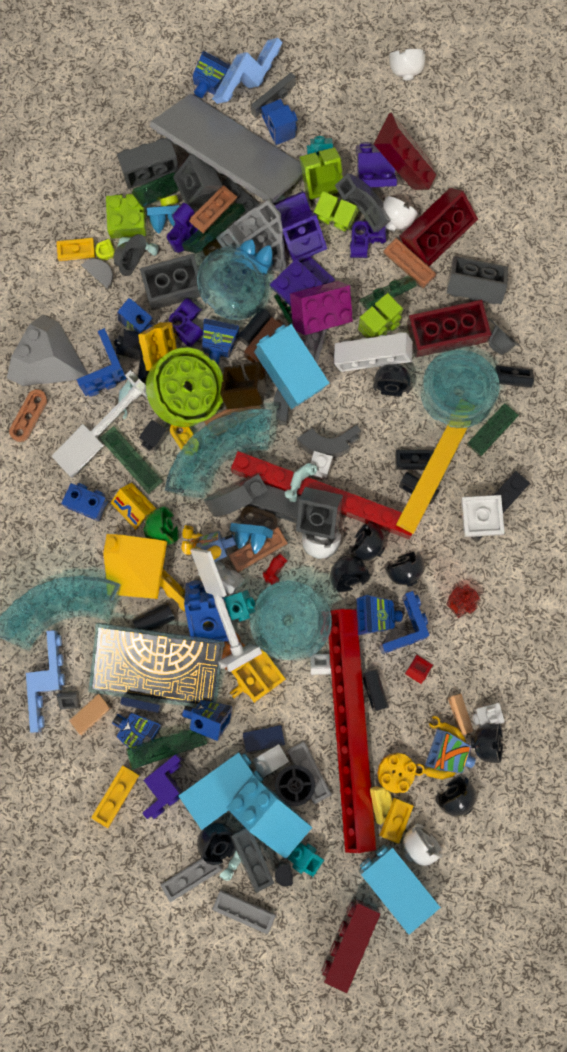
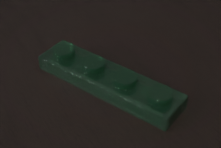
[182,203,245,254]
[99,426,163,495]

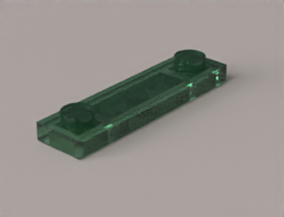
[126,728,207,770]

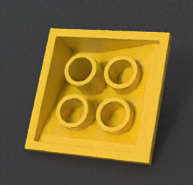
[103,534,167,599]

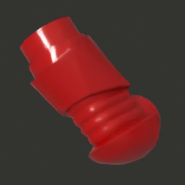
[263,553,288,586]

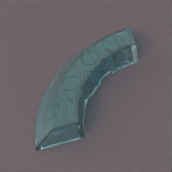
[164,409,272,499]
[0,576,121,650]

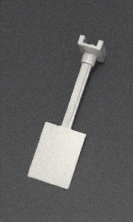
[52,370,148,478]
[190,548,262,672]

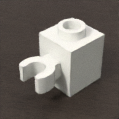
[472,703,505,727]

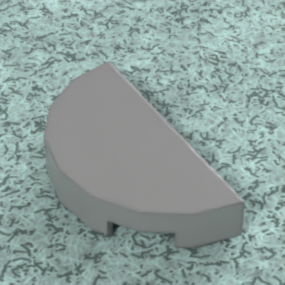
[81,259,113,289]

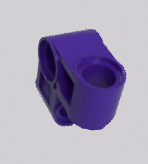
[167,203,201,253]
[350,221,386,258]
[169,298,203,347]

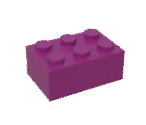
[290,281,353,335]

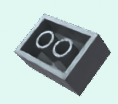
[117,138,179,189]
[139,254,205,310]
[446,256,508,305]

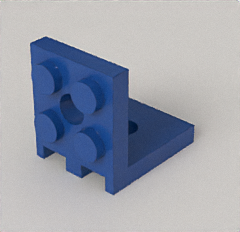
[76,328,126,397]
[184,580,229,643]
[379,591,430,654]

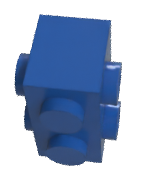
[61,483,109,522]

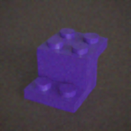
[356,142,397,187]
[273,191,327,262]
[270,257,335,306]
[142,754,184,819]

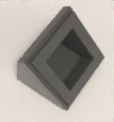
[56,691,80,710]

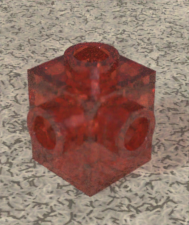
[446,584,480,619]

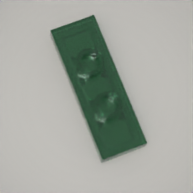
[132,172,179,207]
[359,276,417,310]
[467,403,519,457]

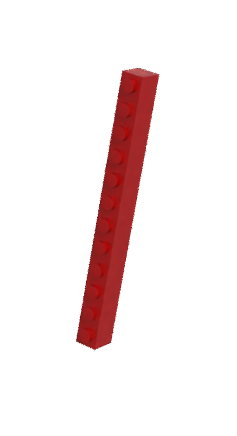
[326,609,376,853]

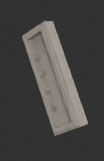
[212,890,276,934]

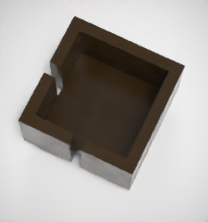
[220,362,267,410]

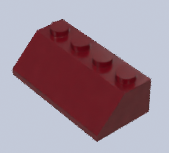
[374,113,437,190]
[399,188,478,266]

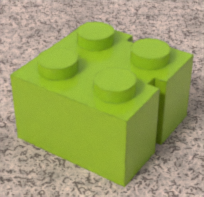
[300,147,343,200]
[314,191,360,232]
[106,193,147,239]
[358,293,403,338]

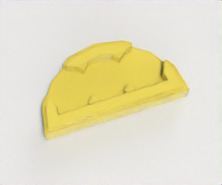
[370,786,392,825]

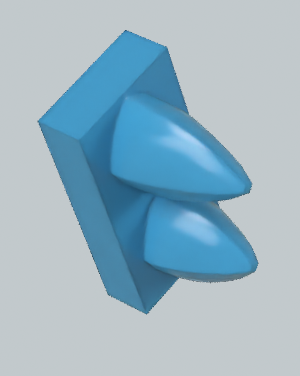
[147,205,180,234]
[233,239,274,275]
[230,523,273,554]

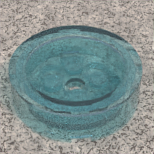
[421,350,500,428]
[250,581,332,661]

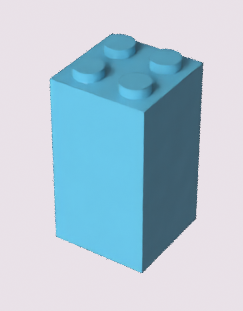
[254,324,329,410]
[179,752,264,830]
[226,776,312,859]
[359,844,441,935]

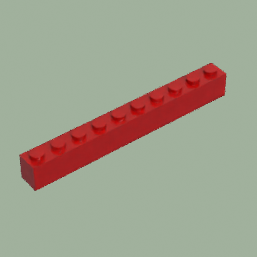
[231,451,412,540]

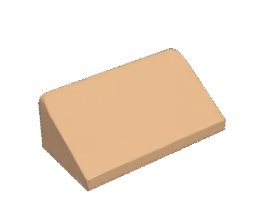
[448,693,474,735]
[69,694,112,735]

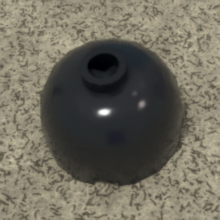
[373,364,411,397]
[348,522,385,561]
[384,552,424,587]
[330,556,370,592]
[471,723,503,763]
[275,765,315,806]
[435,776,477,817]
[197,823,236,865]

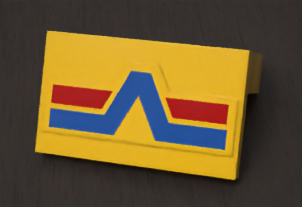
[110,483,156,530]

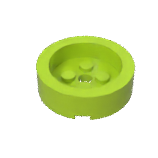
[146,347,223,427]

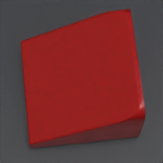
[405,654,433,684]

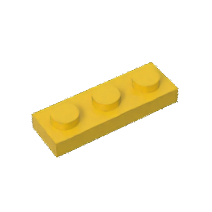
[91,765,140,828]

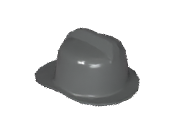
[113,234,146,276]
[488,318,520,355]

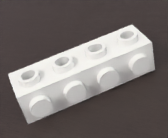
[334,332,413,372]

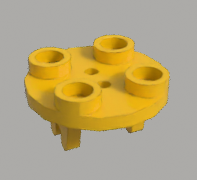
[377,752,416,793]

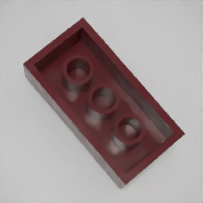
[407,300,491,358]
[321,898,381,994]

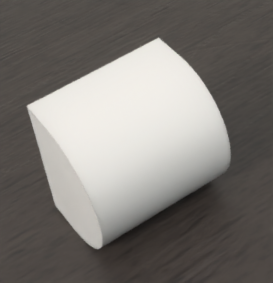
[311,654,331,675]

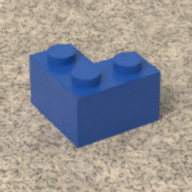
[261,99,297,145]

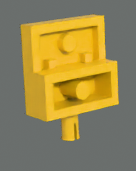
[138,322,177,371]
[229,648,286,703]

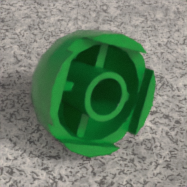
[143,506,179,545]

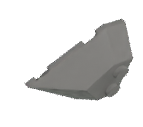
[215,199,286,274]
[7,315,88,386]

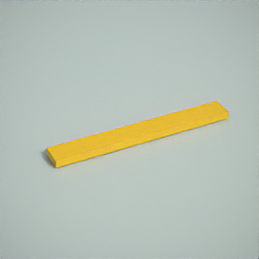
[396,400,477,534]

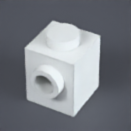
[310,451,333,479]
[252,744,289,778]

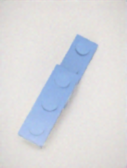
[212,38,283,104]
[26,630,65,733]

